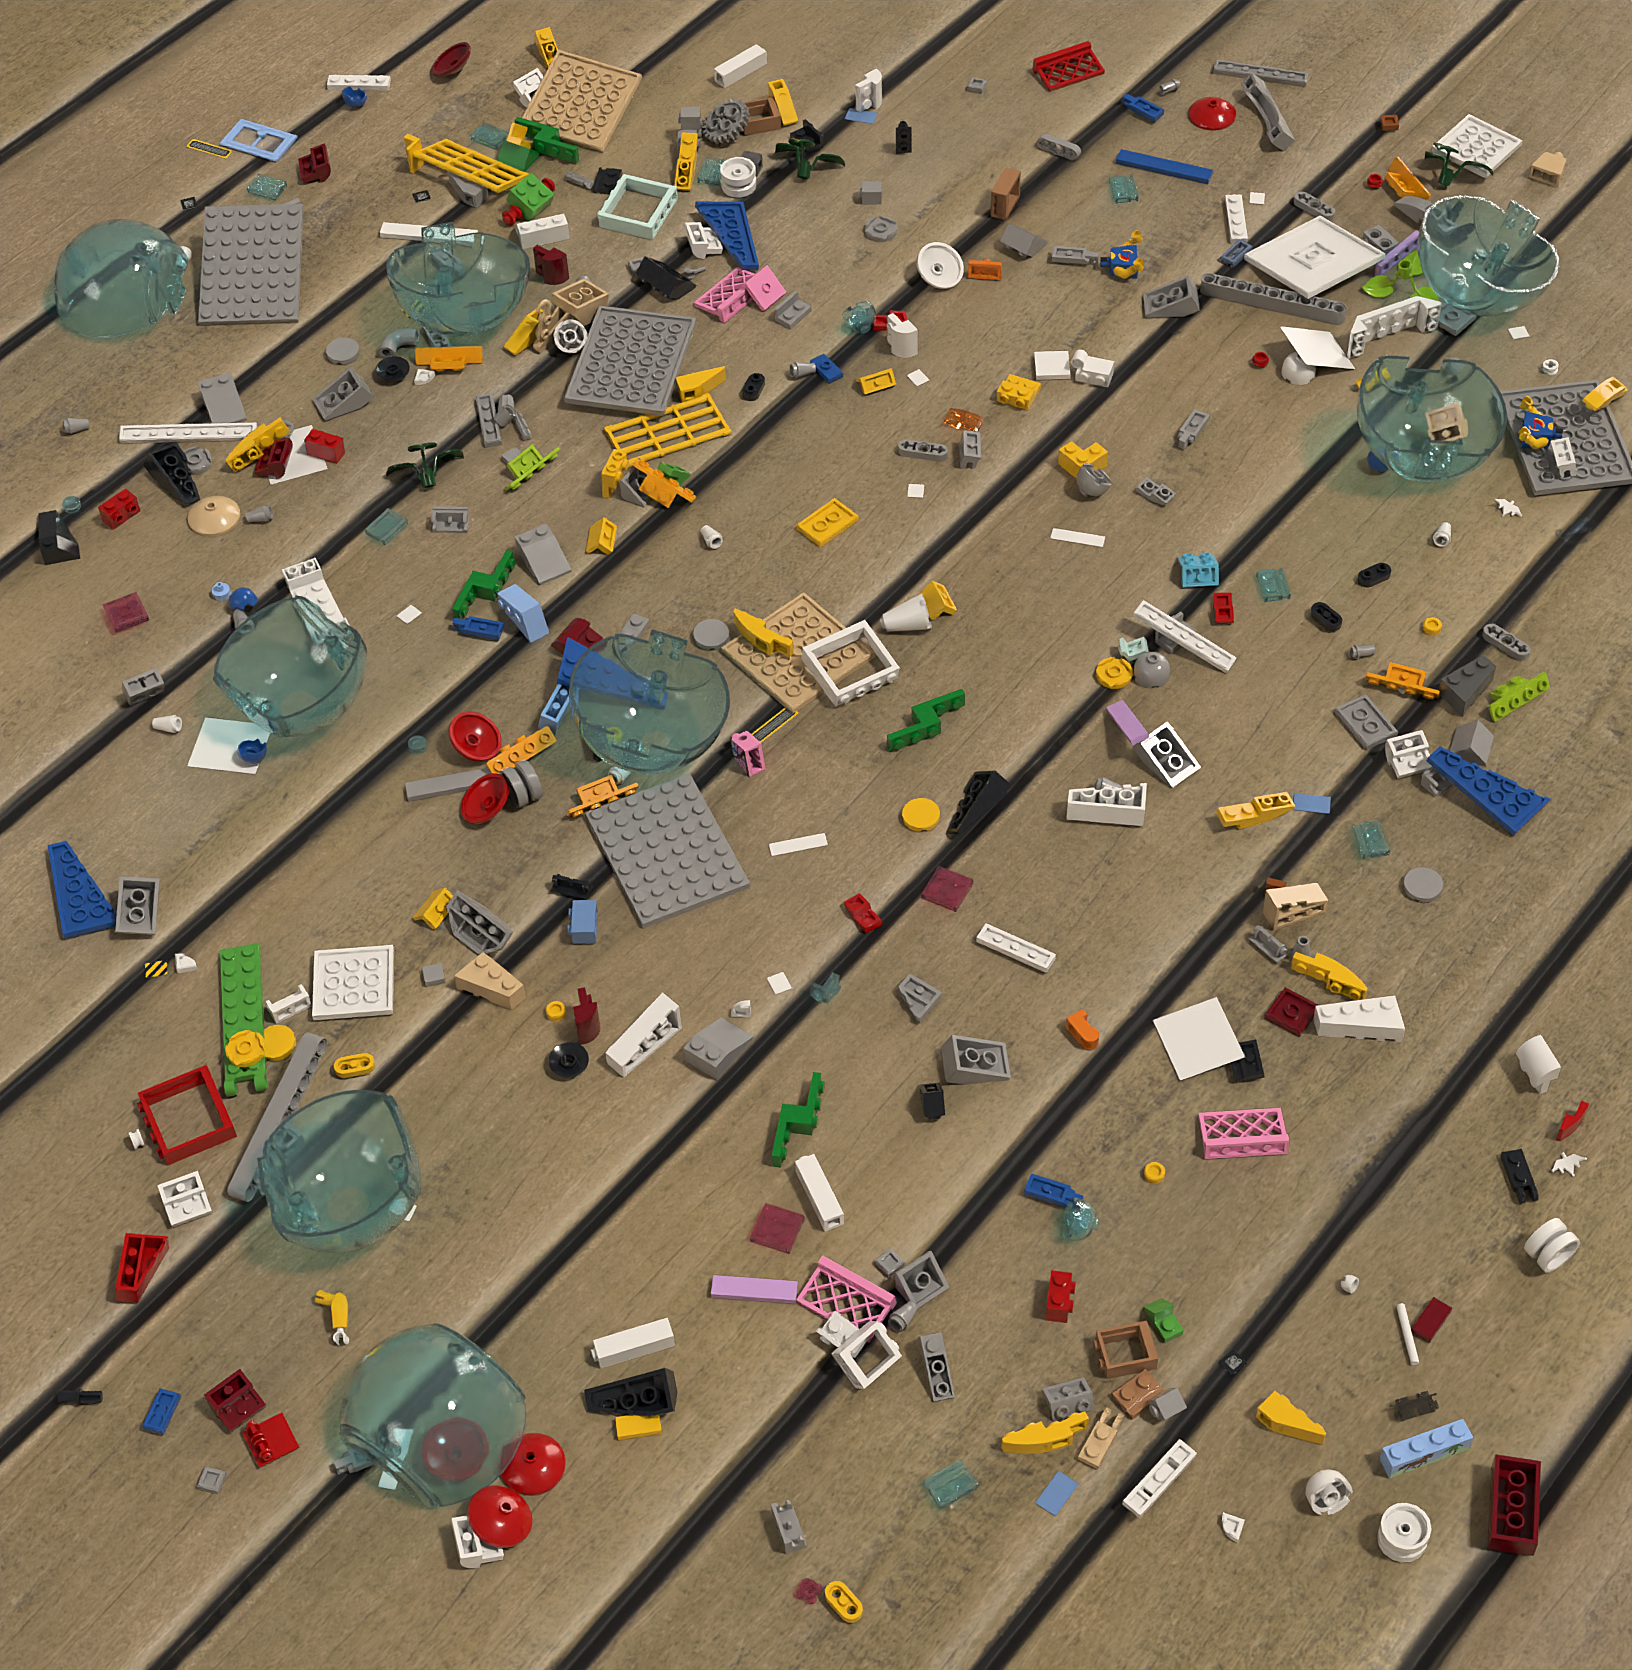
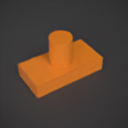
[968,258,1002,280]

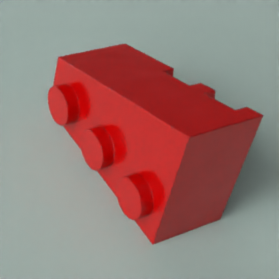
[115,1233,169,1303]

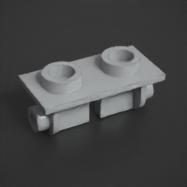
[1248,925,1291,963]

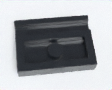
[593,167,622,195]
[1231,1039,1265,1083]

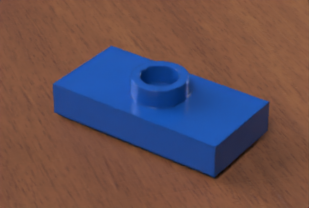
[810,354,843,384]
[142,1388,181,1435]

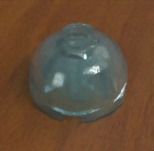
[842,301,876,333]
[1062,1197,1099,1241]

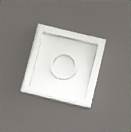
[1034,351,1070,380]

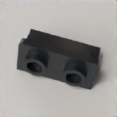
[790,119,824,155]

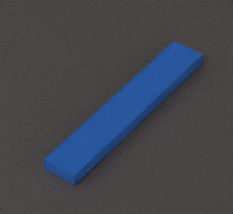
[1116,149,1213,184]

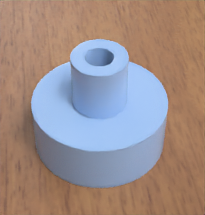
[212,582,231,601]

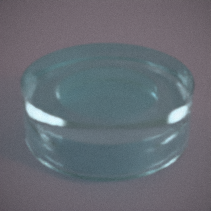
[62,496,81,513]
[408,735,427,754]

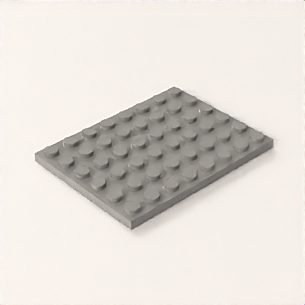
[198,204,304,325]
[564,305,696,416]
[1496,380,1632,496]
[585,773,750,928]

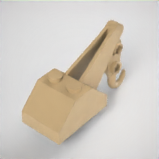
[533,279,609,353]

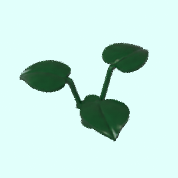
[775,138,845,179]
[1425,142,1493,186]
[386,442,464,488]

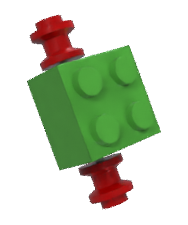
[502,173,555,226]

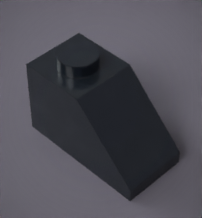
[919,1082,945,1120]

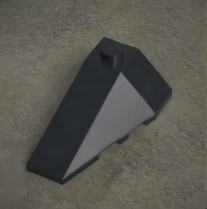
[947,771,1011,834]

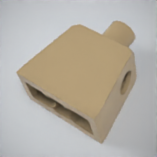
[1529,152,1566,187]

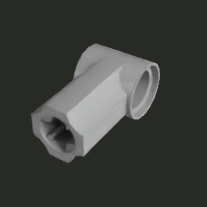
[494,394,517,427]

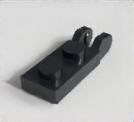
[1501,1149,1539,1204]

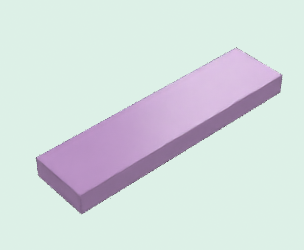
[1374,230,1421,276]
[1106,700,1149,745]
[711,1275,798,1304]

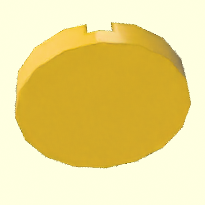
[1096,657,1133,689]
[902,798,940,832]
[264,1025,296,1062]
[225,1030,266,1067]

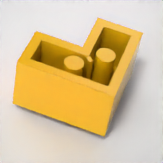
[1058,441,1108,478]

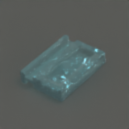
[470,122,509,150]
[697,157,726,186]
[247,174,287,200]
[1109,175,1139,204]
[365,508,408,545]
[1256,568,1291,602]
[1352,820,1390,859]
[923,1459,978,1510]

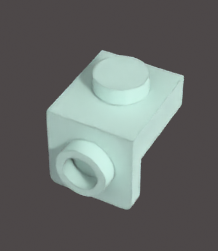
[1118,637,1148,662]

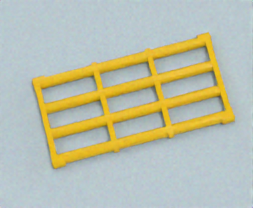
[413,139,529,193]
[604,393,731,468]

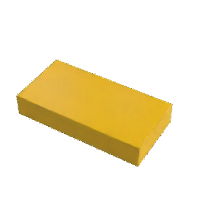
[615,1415,662,1440]

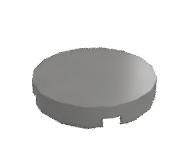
[865,216,897,242]
[326,337,360,365]
[183,446,213,475]
[693,619,730,650]
[1403,867,1443,903]

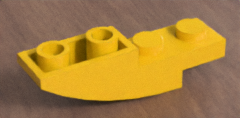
[675,132,698,191]
[1582,377,1628,411]
[226,417,290,473]
[733,608,794,657]
[1216,792,1295,829]
[1291,952,1367,1000]
[1001,1411,1089,1454]

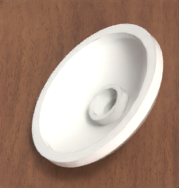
[917,242,964,289]

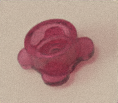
[796,1578,823,1604]

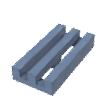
[1220,239,1253,268]

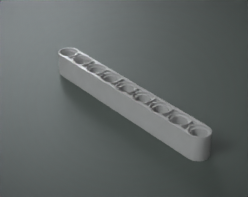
[1200,273,1347,325]
[228,1033,328,1202]

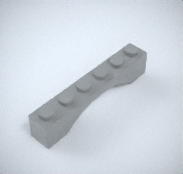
[1240,73,1295,151]

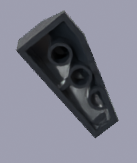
[143,442,200,507]
[39,510,81,565]
[584,1368,678,1417]

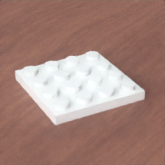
[1432,114,1523,178]
[312,945,394,1020]

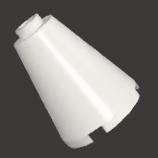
[880,594,932,632]

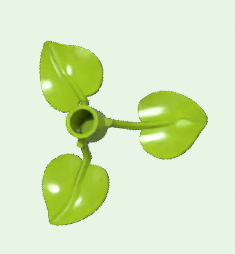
[1362,250,1439,301]

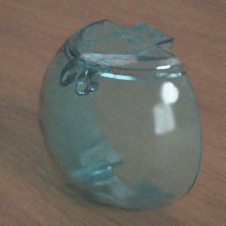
[1418,195,1559,317]
[54,219,189,338]
[386,222,530,337]
[1357,355,1507,482]
[213,596,367,738]
[569,630,730,775]
[256,1090,422,1253]
[339,1323,526,1509]

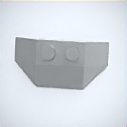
[446,891,513,955]

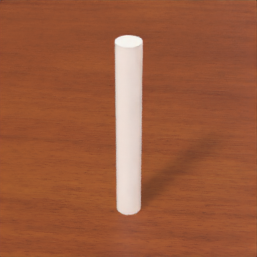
[1396,1303,1419,1365]

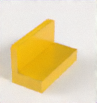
[506,123,534,150]
[404,134,424,174]
[856,368,897,395]
[586,517,617,555]
[919,581,957,620]
[412,887,453,929]

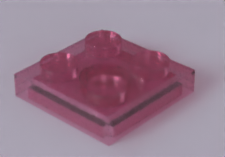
[102,592,149,633]
[921,866,973,912]
[750,1203,805,1254]

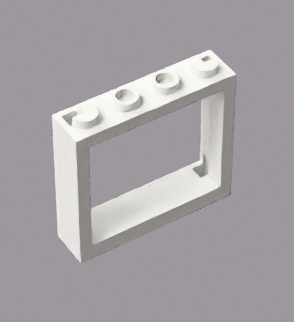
[801,620,900,707]

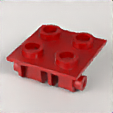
[242,1412,300,1468]

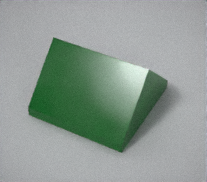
[497,140,541,172]

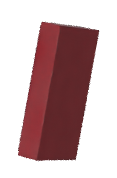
[1411,1297,1452,1343]

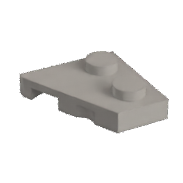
[898,974,942,1023]

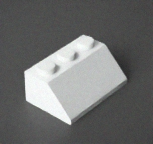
[515,214,570,249]

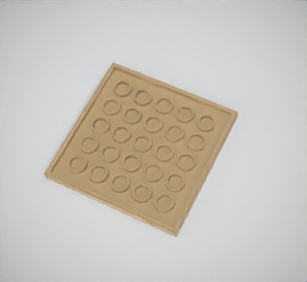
[522,50,643,153]
[721,592,876,714]

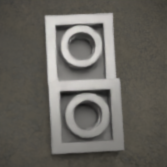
[1135,477,1176,506]

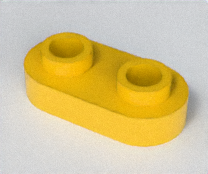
[334,1053,375,1078]
[825,1581,863,1623]

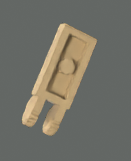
[1078,1408,1124,1469]

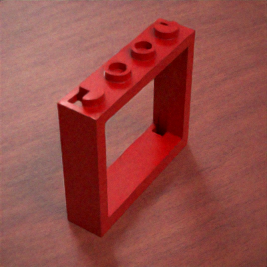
[137,1064,237,1166]

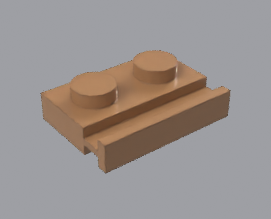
[1112,1369,1165,1420]

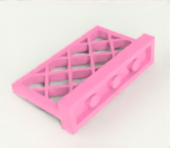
[694,267,755,323]
[1198,1108,1289,1159]
[796,1255,897,1343]

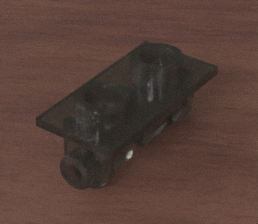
[1389,1391,1439,1421]

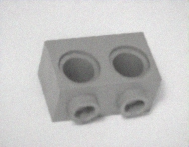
[1362,225,1400,255]
[122,668,164,706]

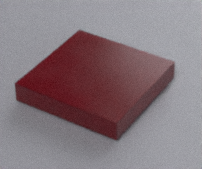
[1264,987,1318,1037]

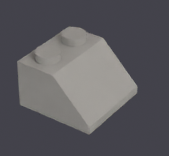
[1000,223,1048,257]

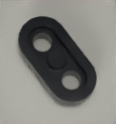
[742,373,765,401]
[1357,563,1391,588]
[1310,602,1343,631]

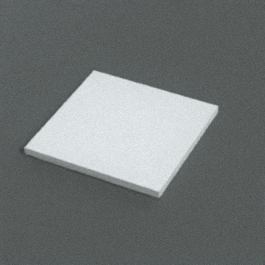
[1244,216,1386,299]

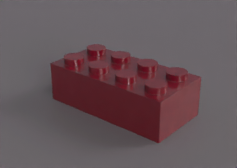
[1487,1454,1541,1556]

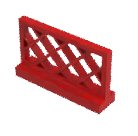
[1032,41,1105,92]

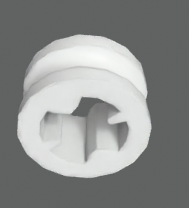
[1542,359,1559,375]
[129,1129,145,1150]

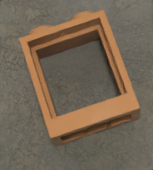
[743,97,781,135]
[991,168,1021,220]
[1093,1321,1158,1379]

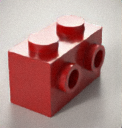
[304,428,345,464]
[98,488,141,530]
[1046,1270,1076,1323]

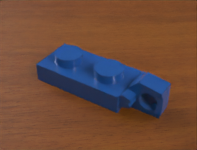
[1122,94,1164,123]
[452,616,504,641]
[1024,1173,1084,1209]

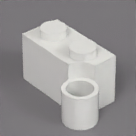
[1071,350,1114,387]

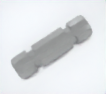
[565,171,594,189]
[513,412,532,440]

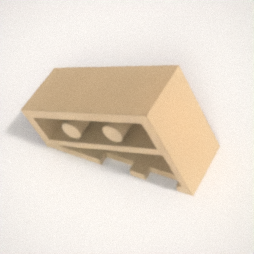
[1263,883,1328,931]
[454,952,526,1010]

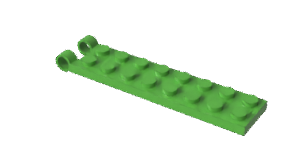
[220,943,268,1097]

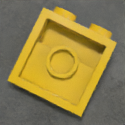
[996,374,1041,410]
[601,449,629,499]

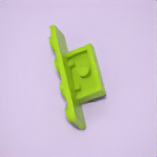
[504,444,560,491]
[1489,672,1550,722]

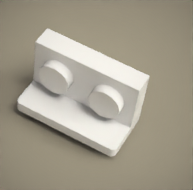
[816,1311,870,1358]

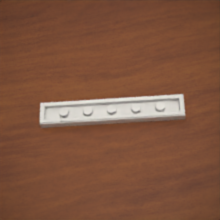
[380,222,478,245]
[1133,600,1236,674]

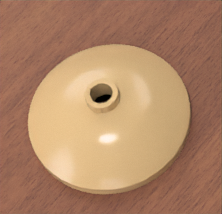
[187,496,240,537]

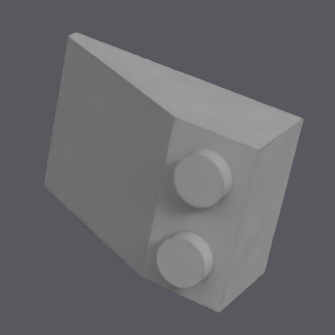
[1143,275,1200,317]
[313,367,374,420]
[198,373,247,424]
[514,524,572,585]
[1132,721,1201,788]
[115,876,160,935]
[684,1018,754,1080]
[941,1035,1011,1084]

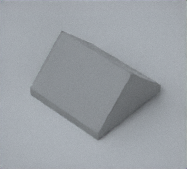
[620,458,651,507]
[1450,720,1494,766]
[895,1251,949,1308]

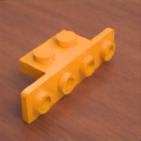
[1384,157,1431,201]
[415,346,483,372]
[633,460,696,508]
[1366,662,1440,700]
[486,726,557,774]
[567,775,639,818]

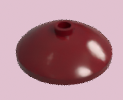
[431,42,471,77]

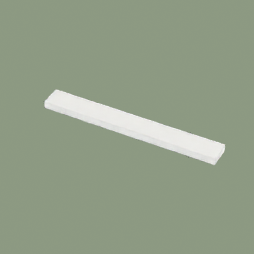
[119,422,257,443]

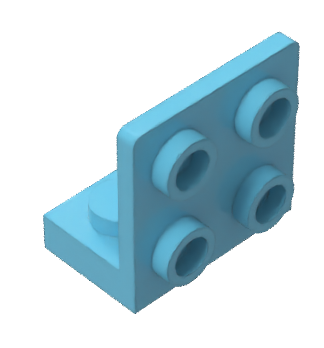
[1178,553,1219,587]

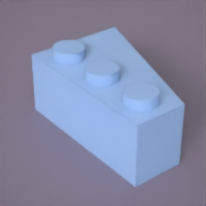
[497,584,549,643]

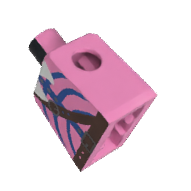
[730,731,766,777]

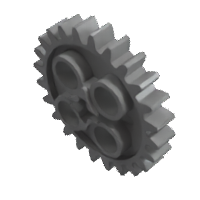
[702,98,750,145]

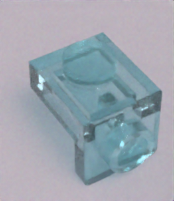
[810,972,841,1004]

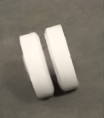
[720,157,756,198]
[1524,1218,1580,1273]
[1377,1503,1432,1563]

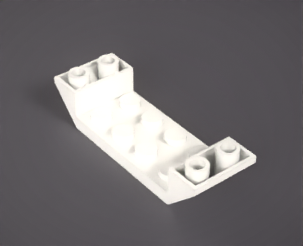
[1347,296,1442,359]
[282,558,352,645]

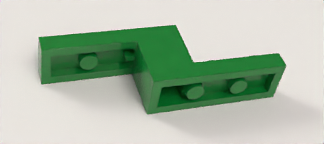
[514,117,579,163]
[452,550,516,619]
[887,689,965,752]
[772,1072,825,1168]

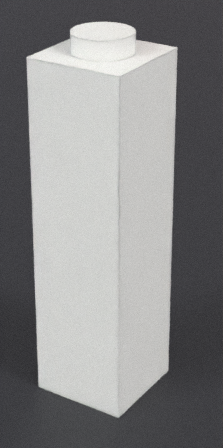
[714,44,767,88]
[795,1154,844,1231]
[591,1318,675,1369]

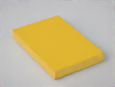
[796,498,859,548]

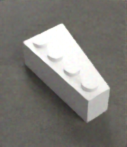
[1067,783,1147,826]
[606,992,682,1078]
[1313,996,1405,1042]

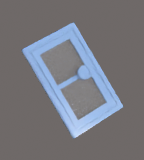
[220,119,297,162]

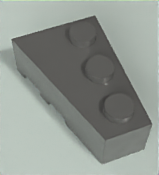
[1438,655,1496,717]

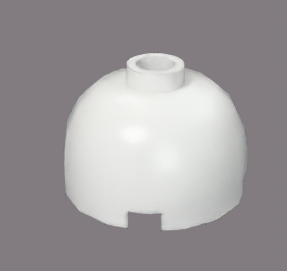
[554,319,587,354]
[1281,352,1316,385]
[1306,1469,1353,1515]

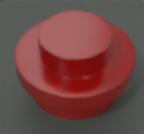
[1367,174,1383,189]
[1252,352,1269,367]

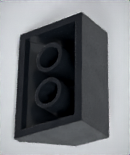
[636,256,697,300]

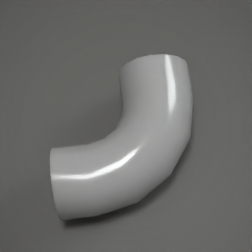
[379,328,419,358]

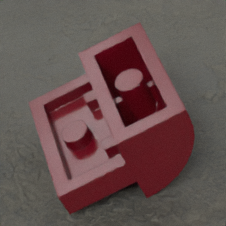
[298,143,331,183]
[533,245,569,285]
[255,437,293,479]
[551,618,603,655]
[573,987,601,1045]
[204,1369,266,1433]

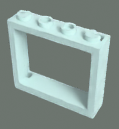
[597,174,678,240]

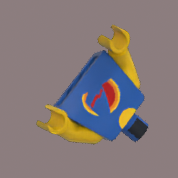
[1100,230,1144,279]
[1518,396,1563,449]

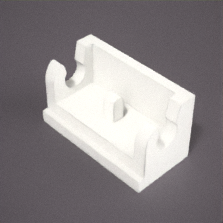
[1551,437,1576,477]
[265,984,312,1024]

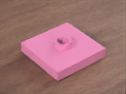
[743,265,786,311]

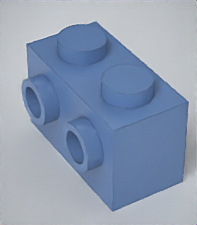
[568,900,598,944]

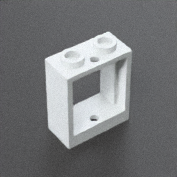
[831,1321,902,1389]

